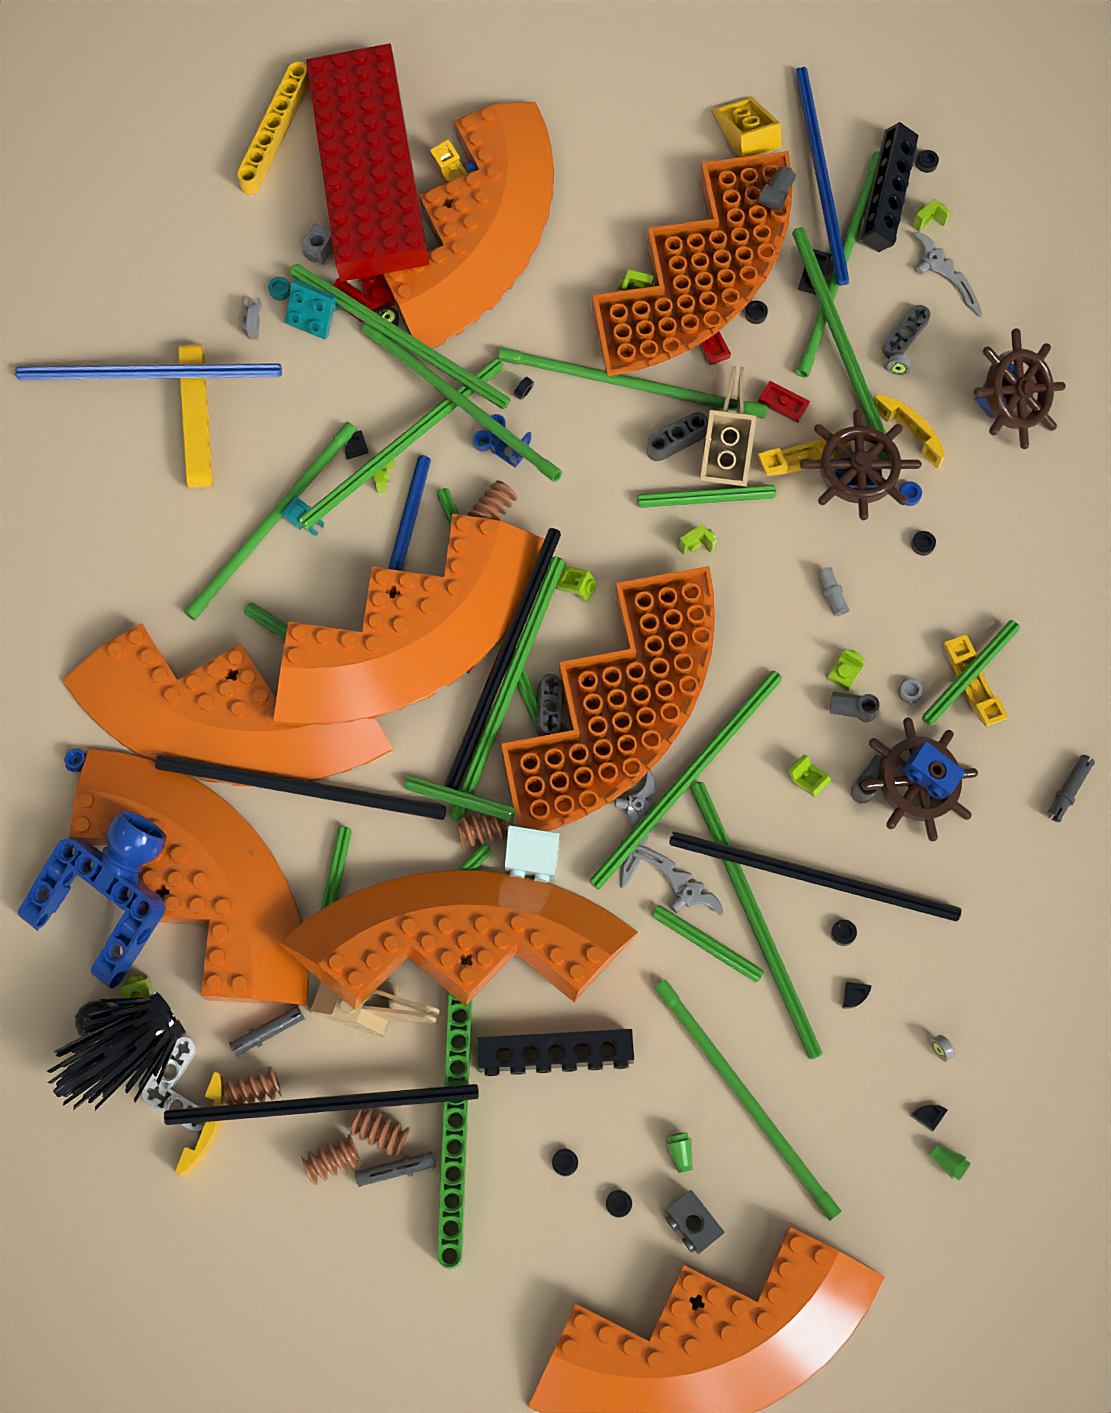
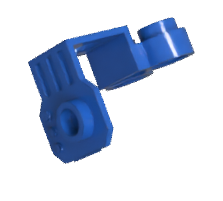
[473,414,532,468]

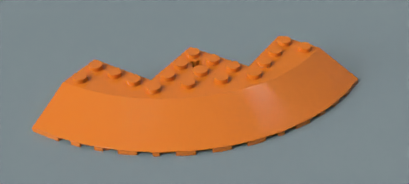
[383,102,554,349]
[592,151,792,377]
[273,514,544,726]
[501,566,715,832]
[62,623,393,787]
[69,748,309,1006]
[279,870,638,1010]
[528,1227,885,1413]

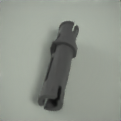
[1046,755,1095,822]
[229,1005,305,1058]
[355,1151,436,1187]

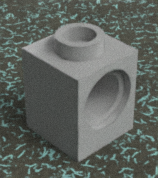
[301,223,333,265]

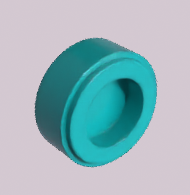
[268,277,291,300]

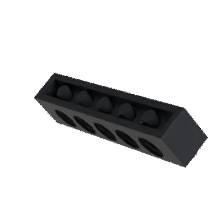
[860,122,919,252]
[477,1029,634,1076]

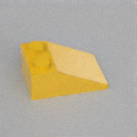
[713,97,782,157]

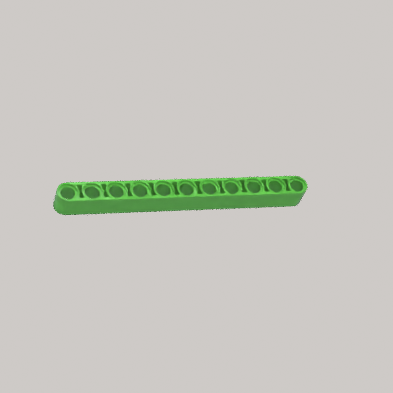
[437,993,473,1270]

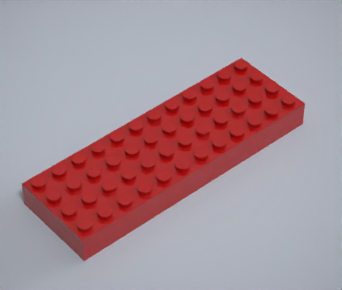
[306,43,430,282]

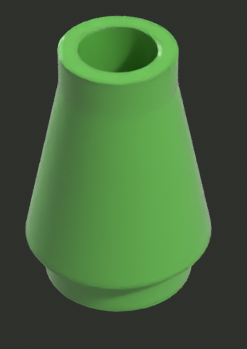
[666,1132,693,1173]
[930,1143,971,1180]

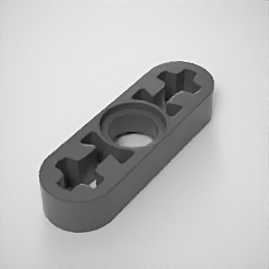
[883,305,930,359]
[536,674,562,736]

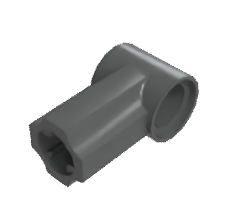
[758,166,796,212]
[830,692,880,722]
[851,754,884,803]

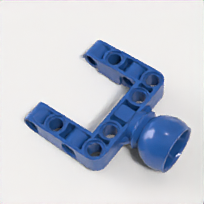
[18,810,167,989]

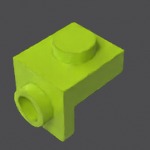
[913,198,950,232]
[789,754,831,797]
[121,974,152,998]

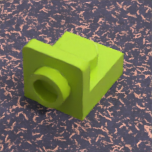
[618,269,654,291]
[370,458,395,493]
[678,524,717,555]
[556,566,597,602]
[827,648,865,691]

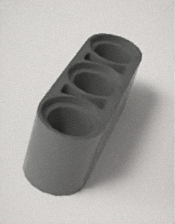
[647,412,708,461]

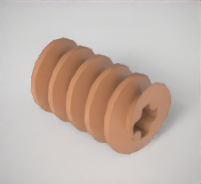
[468,480,518,520]
[457,813,509,849]
[224,1066,282,1105]
[350,1108,410,1156]
[301,1134,361,1185]

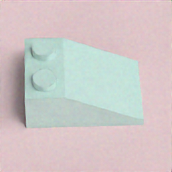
[505,826,560,883]

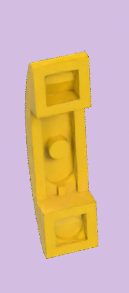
[430,139,468,183]
[874,394,945,468]
[758,428,852,476]
[944,634,1009,727]
[175,1072,225,1177]

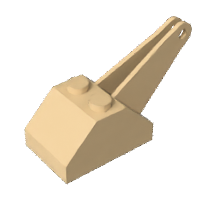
[700,366,757,486]
[310,980,440,1037]

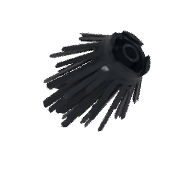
[47,992,186,1111]

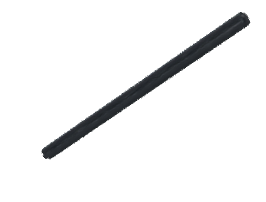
[444,528,561,790]
[155,755,447,820]
[669,831,962,922]
[164,1084,479,1125]

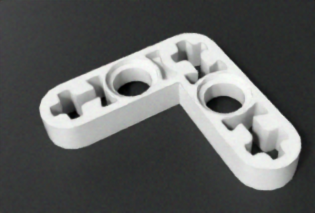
[142,1037,205,1133]

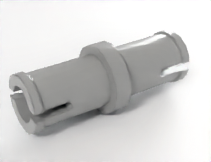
[817,567,850,616]

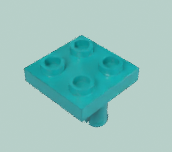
[285,280,339,340]

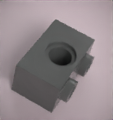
[665,1190,725,1255]

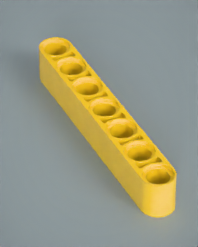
[237,61,309,195]
[178,343,213,489]

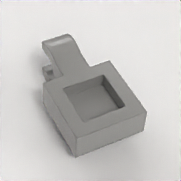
[243,297,262,339]

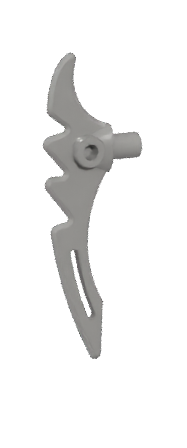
[914,232,983,317]
[615,770,655,888]
[621,840,723,916]

